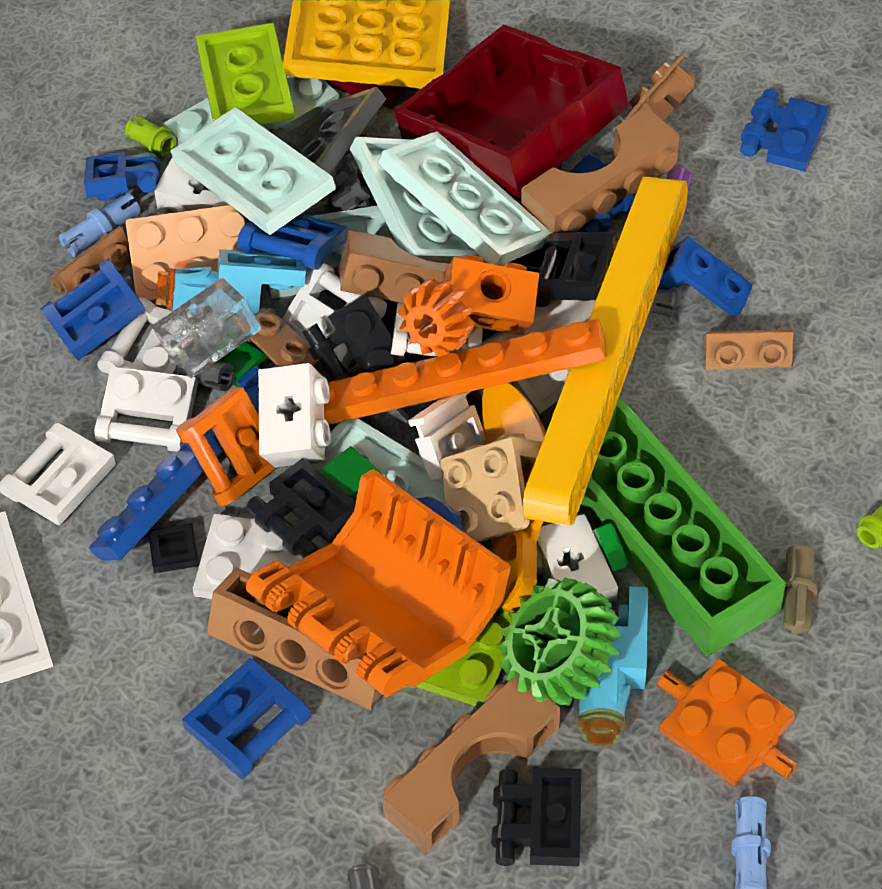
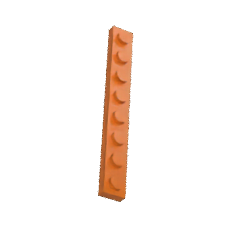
[291,318,605,425]

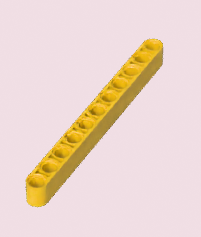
[523,176,688,526]

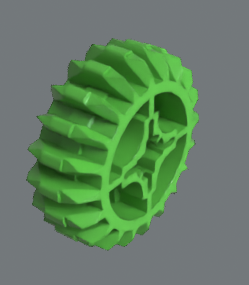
[497,577,622,706]

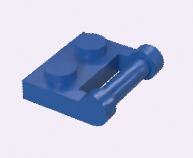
[238,214,348,270]
[40,258,147,361]
[182,658,311,780]

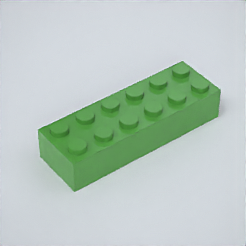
[580,396,786,657]

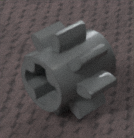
[328,163,376,211]

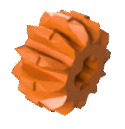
[397,279,476,357]

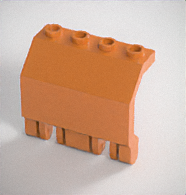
[246,469,511,697]

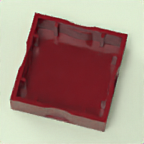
[394,24,629,198]

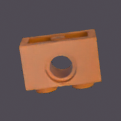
[443,255,539,335]

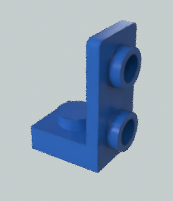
[658,236,752,316]

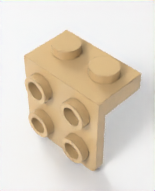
[440,433,542,542]

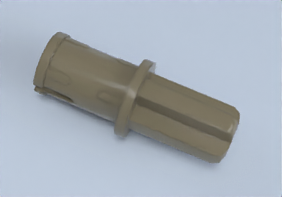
[783,545,818,635]

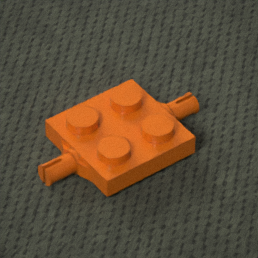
[657,658,798,787]

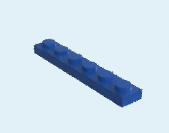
[89,366,279,561]

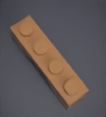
[521,107,680,233]
[339,230,512,303]
[382,676,560,854]

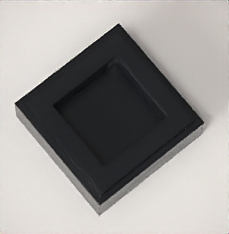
[148,523,199,574]

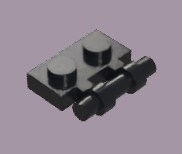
[302,293,407,383]
[246,458,356,558]
[491,767,581,866]

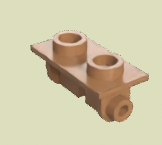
[624,54,696,121]
[50,226,131,294]
[236,308,321,367]
[703,328,794,369]

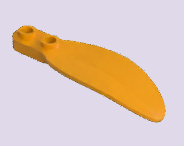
[482,383,546,612]

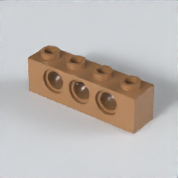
[207,567,382,710]

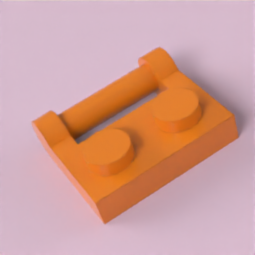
[176,387,277,506]

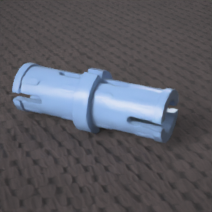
[59,192,141,257]
[731,796,771,889]

